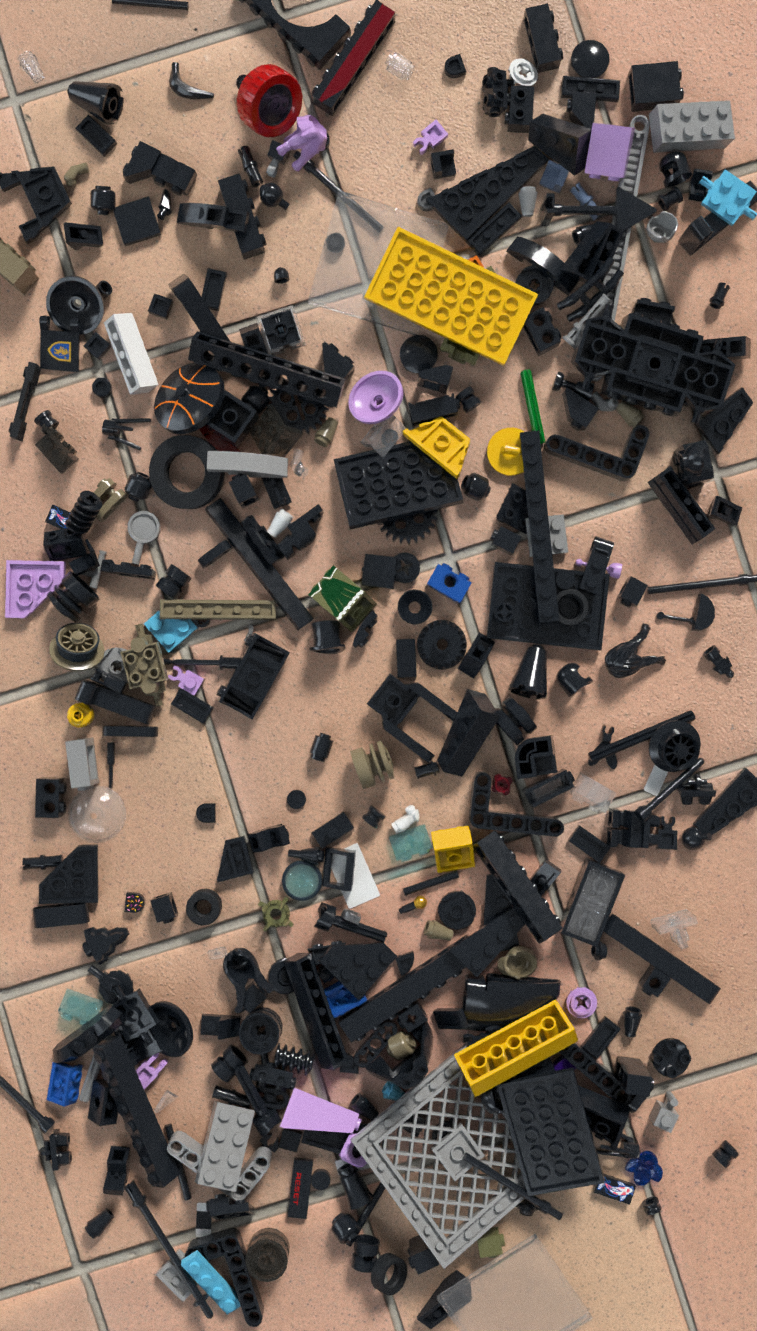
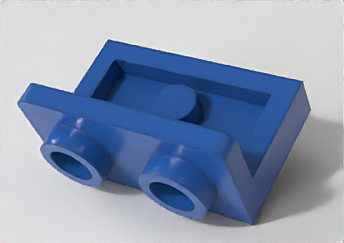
[324,982,367,1018]

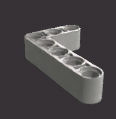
[167,1131,272,1201]

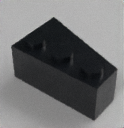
[528,114,592,176]

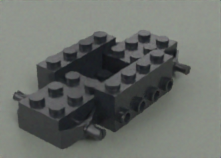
[571,304,735,424]

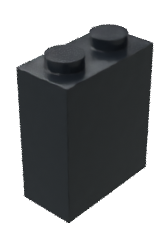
[628,61,684,112]

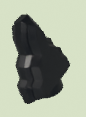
[83,927,130,965]

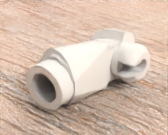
[391,805,420,834]

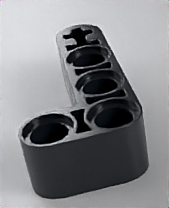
[75,680,156,724]

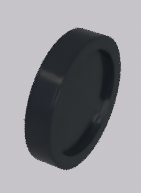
[287,790,306,809]

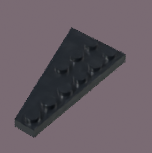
[426,146,548,242]

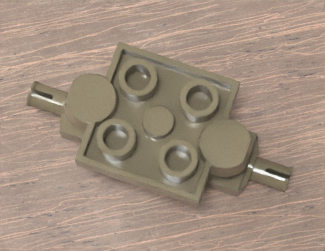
[120,623,168,707]

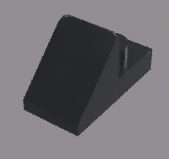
[63,222,103,250]
[708,496,742,526]
[201,1013,241,1040]

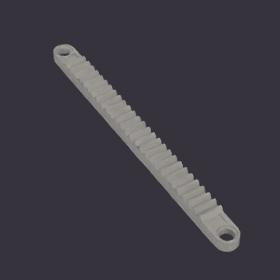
[591,115,650,381]

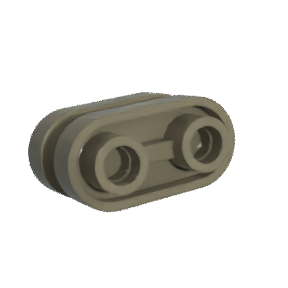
[93,478,127,522]

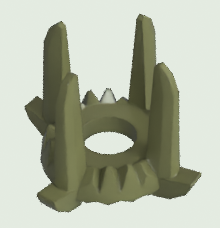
[258,896,294,932]

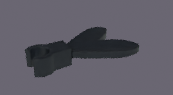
[588,725,617,769]

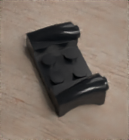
[216,633,290,720]

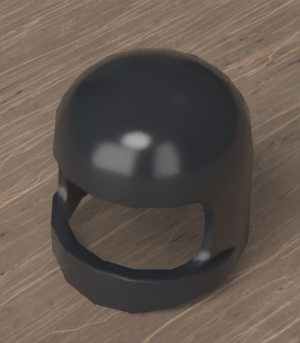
[659,151,692,188]
[556,663,593,697]

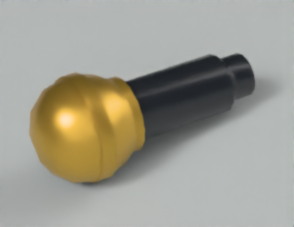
[399,896,427,914]

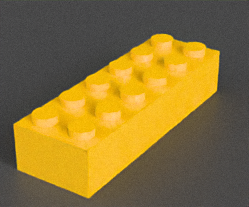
[454,999,578,1097]

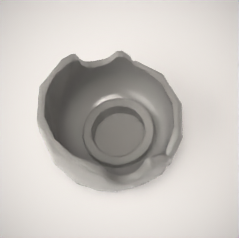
[646,211,678,243]

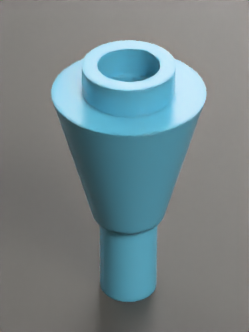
[382,1082,405,1101]

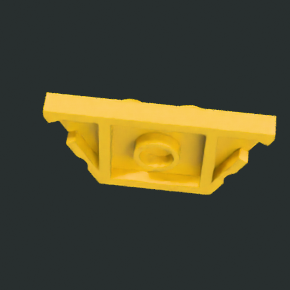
[403,417,470,479]

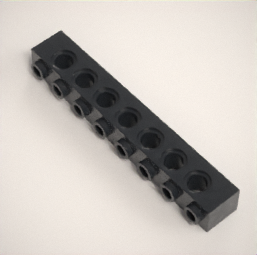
[188,331,346,408]

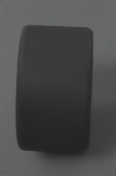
[186,888,222,926]

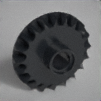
[417,620,467,670]

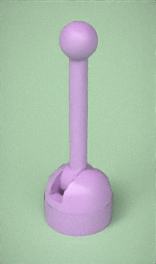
[575,559,622,579]

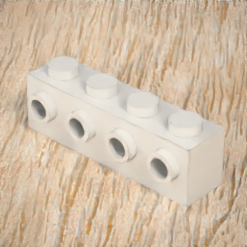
[104,313,158,395]

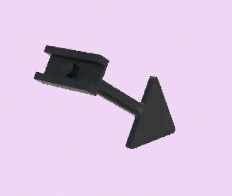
[540,187,657,231]

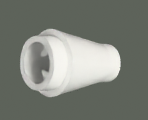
[267,508,294,538]

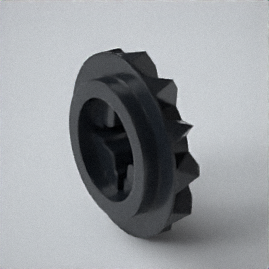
[394,552,420,583]

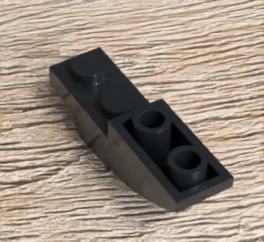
[177,203,250,233]

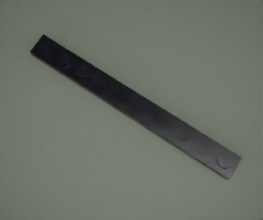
[520,430,559,623]

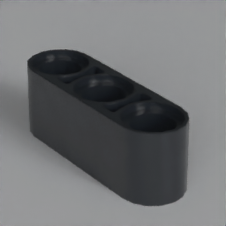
[32,903,90,928]

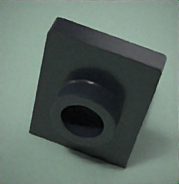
[69,539,100,577]

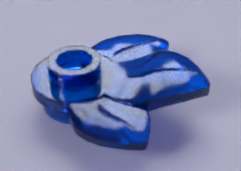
[625,1151,663,1186]

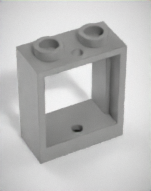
[65,737,99,791]

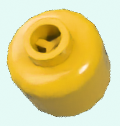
[67,703,94,728]

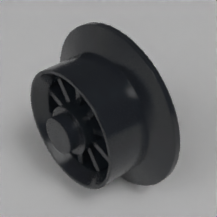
[649,720,701,772]

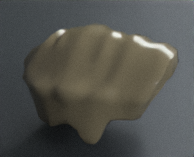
[497,945,537,980]

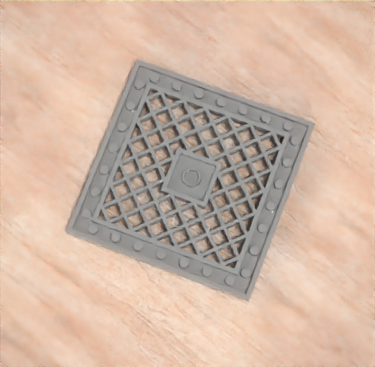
[350,1042,526,1269]

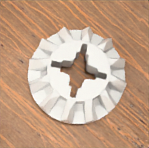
[508,59,538,87]

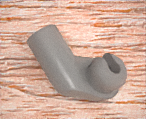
[590,391,619,412]

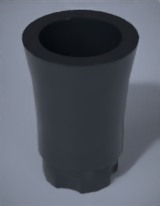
[337,1163,374,1210]

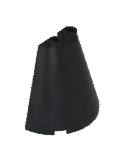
[366,1021,433,1089]

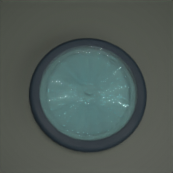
[282,860,322,901]

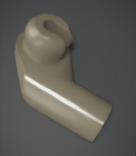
[64,163,89,186]

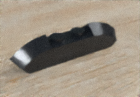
[52,1005,126,1063]

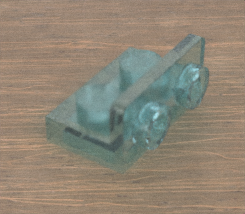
[389,824,433,862]
[58,989,104,1026]

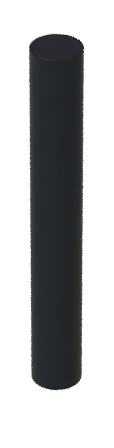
[403,870,459,896]

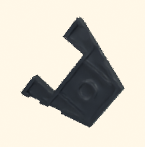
[0,166,72,244]

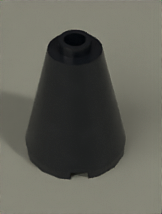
[67,81,124,125]
[508,644,547,700]

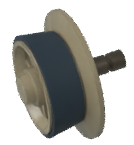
[49,623,105,671]

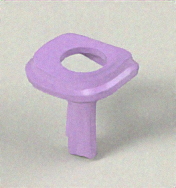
[339,1133,367,1167]

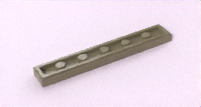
[160,599,276,620]

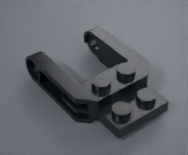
[366,673,457,763]

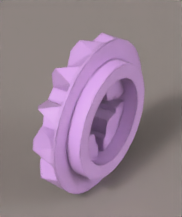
[566,987,597,1018]

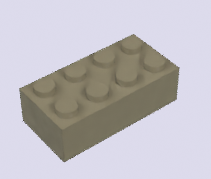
[0,237,39,295]

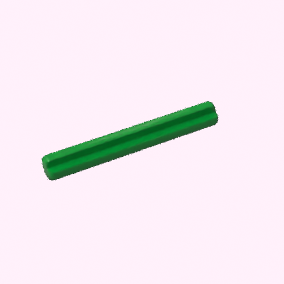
[520,369,545,444]

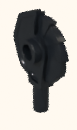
[88,965,134,1004]

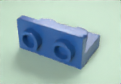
[47,1062,83,1107]

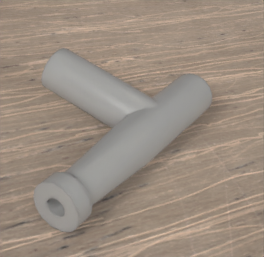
[81,550,107,589]

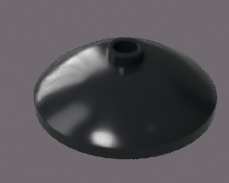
[46,276,104,335]
[151,1001,193,1057]

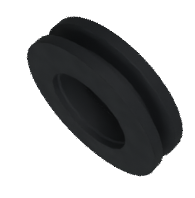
[149,435,225,509]

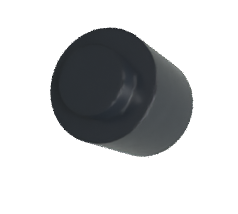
[310,732,333,762]

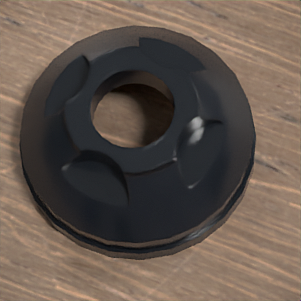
[397,589,432,624]

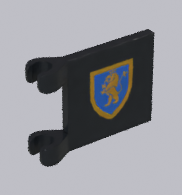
[39,315,81,372]

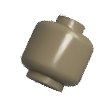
[387,1031,416,1060]

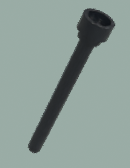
[634,758,704,823]
[0,1075,55,1134]

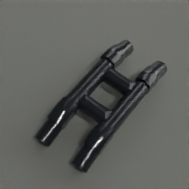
[557,257,624,322]

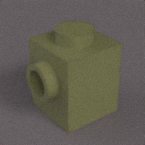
[477,1227,505,1258]

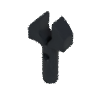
[259,1132,279,1160]

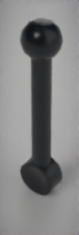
[656,612,694,625]

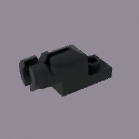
[277,504,324,560]

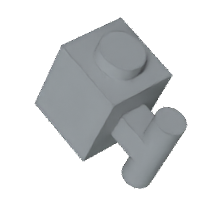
[649,1091,679,1133]

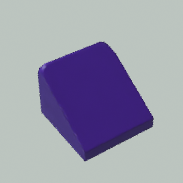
[552,1055,576,1071]

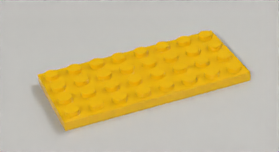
[364,227,538,366]

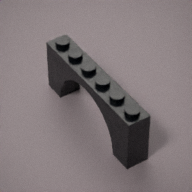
[239,0,351,70]

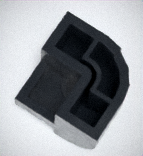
[515,735,558,779]

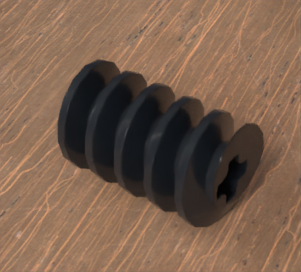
[65,491,102,534]
[274,1043,316,1076]

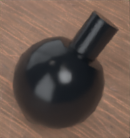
[260,182,289,210]
[681,827,712,850]

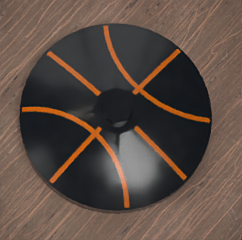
[154,363,225,434]

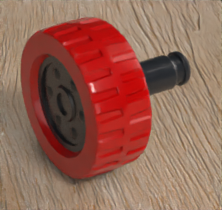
[236,64,303,138]

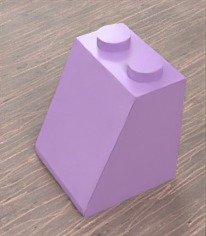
[585,123,635,181]

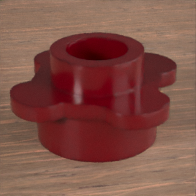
[491,774,513,795]

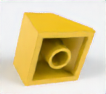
[431,826,475,873]

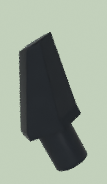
[157,189,172,220]

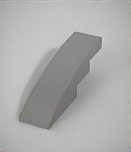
[207,451,288,478]

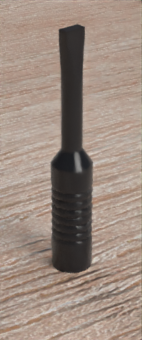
[107,742,115,788]

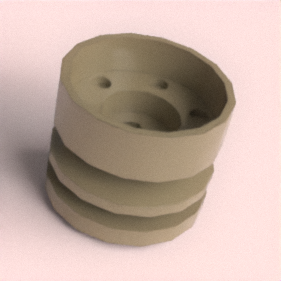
[350,740,394,789]

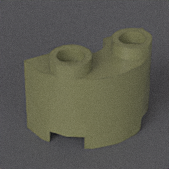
[440,338,480,366]

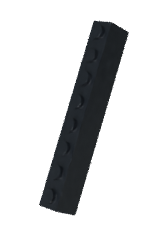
[339,934,467,1043]
[92,1036,180,1188]

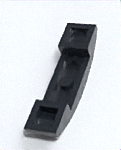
[506,236,579,296]

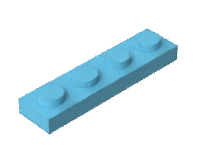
[181,1250,241,1315]

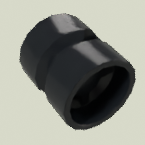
[156,564,192,599]
[211,1045,248,1083]
[351,1234,380,1273]

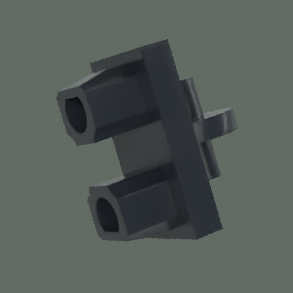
[677,774,716,805]
[39,1129,72,1171]

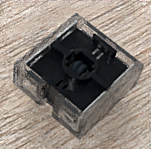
[257,305,306,356]

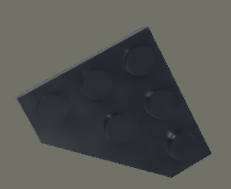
[39,844,99,904]
[318,942,397,1000]

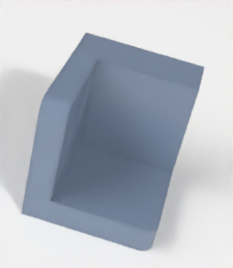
[539,160,569,194]

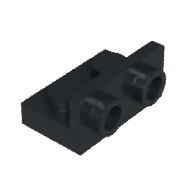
[633,298,675,325]
[43,528,88,561]

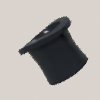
[309,620,346,654]

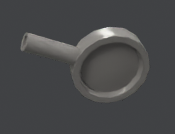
[127,511,161,565]

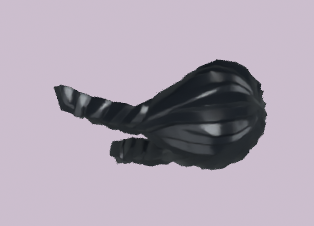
[605,623,666,678]
[223,948,274,1014]

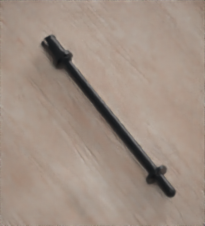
[124,1180,213,1319]

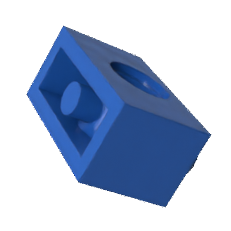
[426,563,472,604]

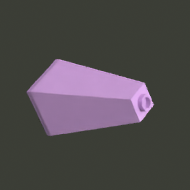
[280,1088,362,1133]

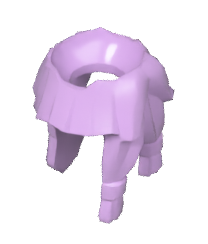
[277,115,327,172]

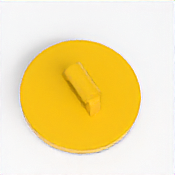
[487,428,524,476]

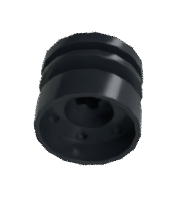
[47,571,100,622]
[239,1007,283,1055]

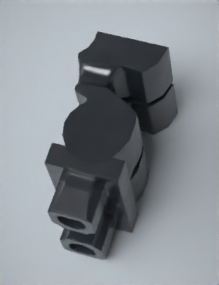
[606,808,660,848]

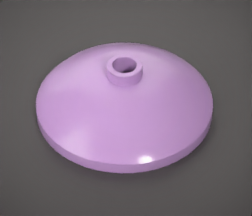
[348,371,403,424]

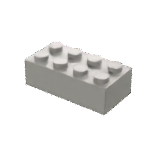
[649,101,735,153]
[195,1101,255,1192]

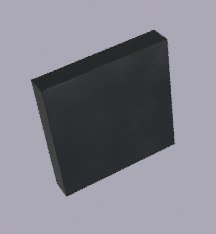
[114,196,161,246]

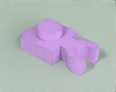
[413,120,448,155]
[168,666,205,696]

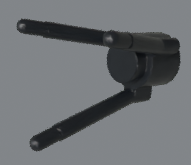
[102,418,151,450]
[597,1133,639,1159]

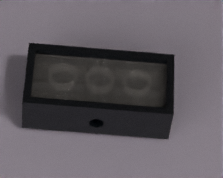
[560,858,625,947]

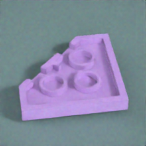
[5,560,66,618]

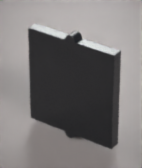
[361,554,398,589]

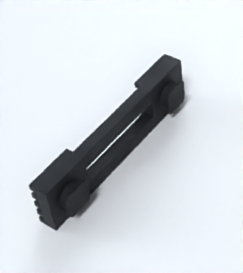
[9,362,41,442]

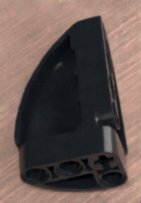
[462,973,561,1031]

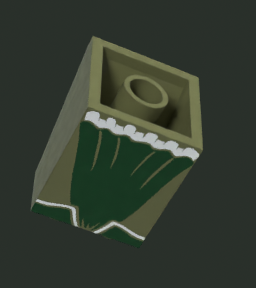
[308,565,377,633]

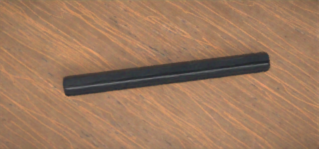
[588,711,696,762]

